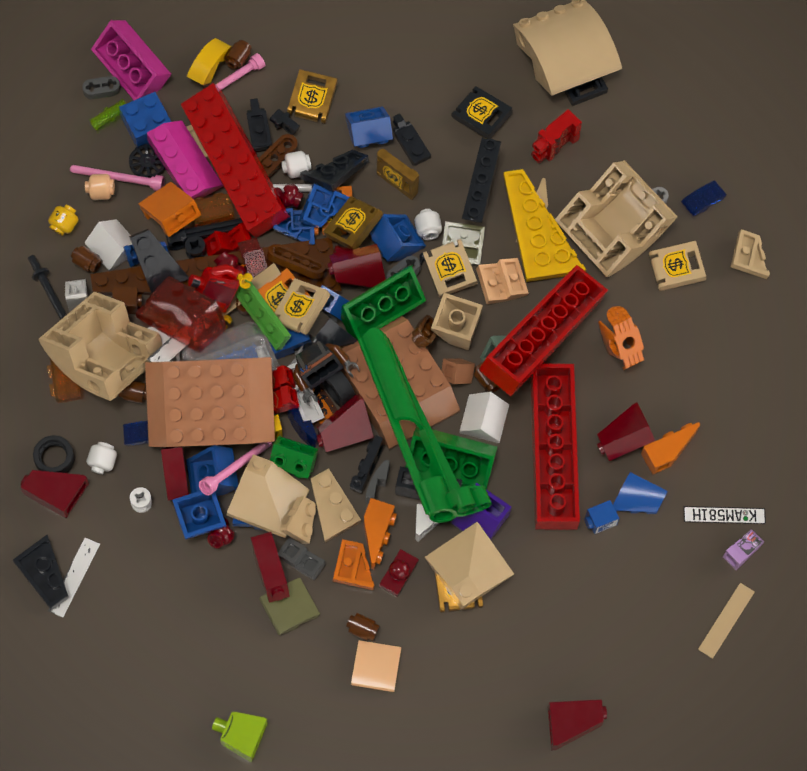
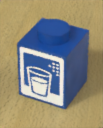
[584,500,619,534]

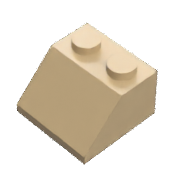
[431,293,483,350]

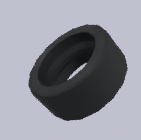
[322,370,356,407]
[33,435,75,473]

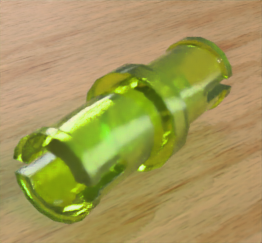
[89,99,126,130]

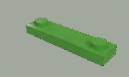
[235,280,291,350]

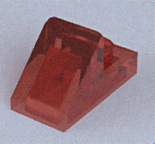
[237,237,267,278]

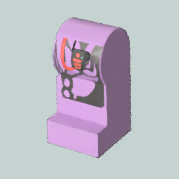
[723,530,764,570]

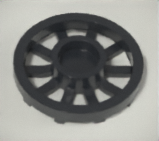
[129,144,165,178]

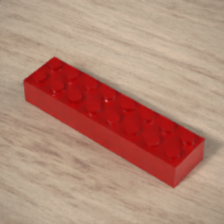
[181,83,290,238]
[479,265,608,396]
[531,364,580,530]

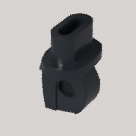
[270,109,300,135]

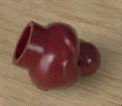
[275,184,304,208]
[213,251,246,275]
[207,517,235,548]

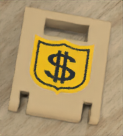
[423,239,478,298]
[649,241,706,291]
[274,278,331,335]

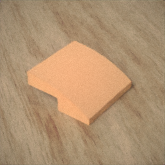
[476,258,529,304]
[351,640,401,692]

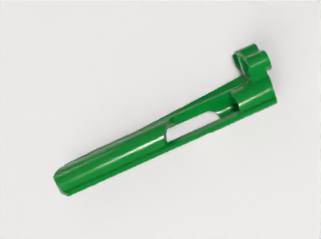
[358,327,492,523]

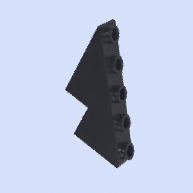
[462,137,501,223]

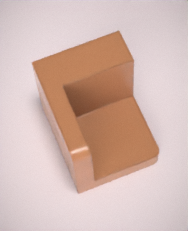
[441,358,475,384]

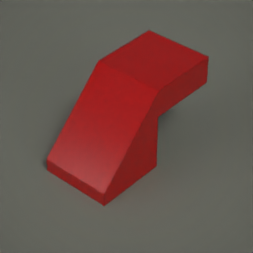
[204,223,252,256]

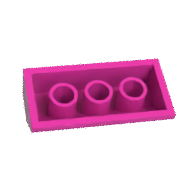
[91,20,171,100]
[147,120,223,202]

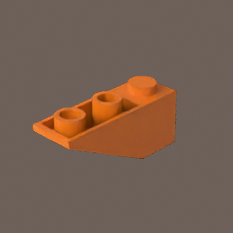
[641,422,700,475]
[364,498,397,570]

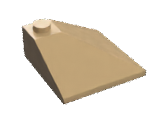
[226,454,309,538]
[425,522,514,610]

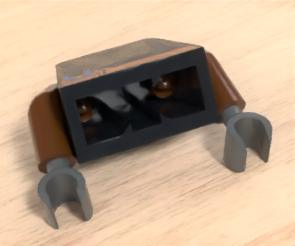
[293,340,360,406]

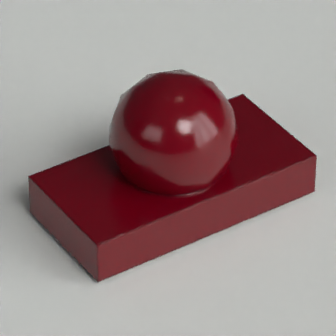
[379,549,419,597]

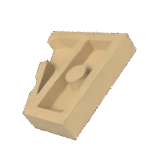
[731,229,770,279]
[280,496,316,544]

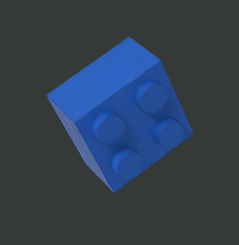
[119,92,171,147]

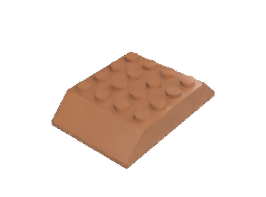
[340,316,460,450]
[145,357,275,447]

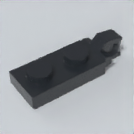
[246,98,272,151]
[393,113,431,166]
[350,435,385,493]

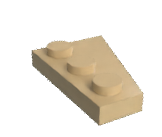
[311,468,361,543]

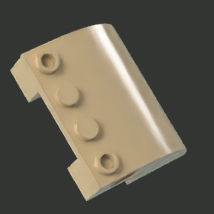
[513,0,622,96]
[555,160,677,277]
[39,292,162,401]

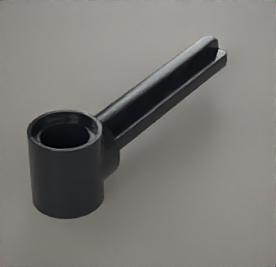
[165,218,243,250]

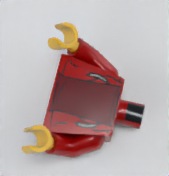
[188,264,253,330]

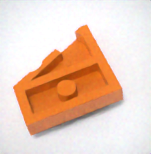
[333,539,374,590]

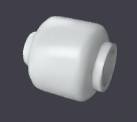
[281,151,311,179]
[414,209,442,240]
[86,442,117,475]

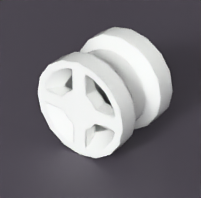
[130,487,152,513]

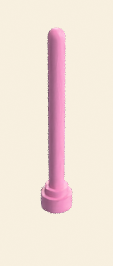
[215,53,266,90]
[70,165,165,191]
[199,442,272,496]

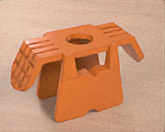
[598,306,644,370]

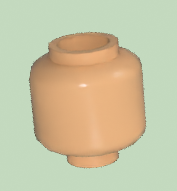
[85,174,115,200]

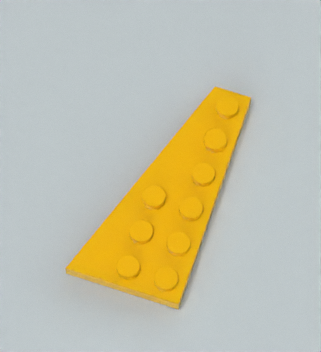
[503,169,586,282]

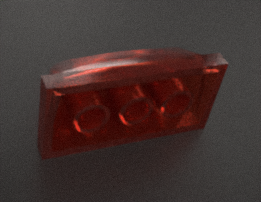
[136,276,226,353]

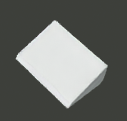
[85,219,132,271]
[459,392,509,443]

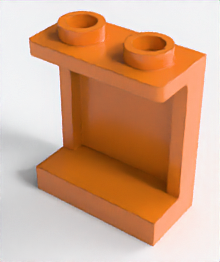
[138,182,201,237]

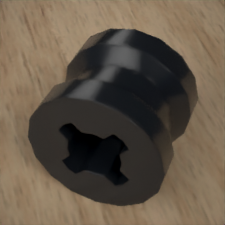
[185,236,206,259]

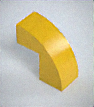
[187,38,232,85]

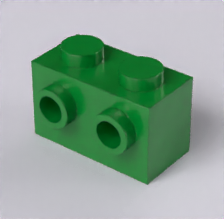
[270,436,318,479]

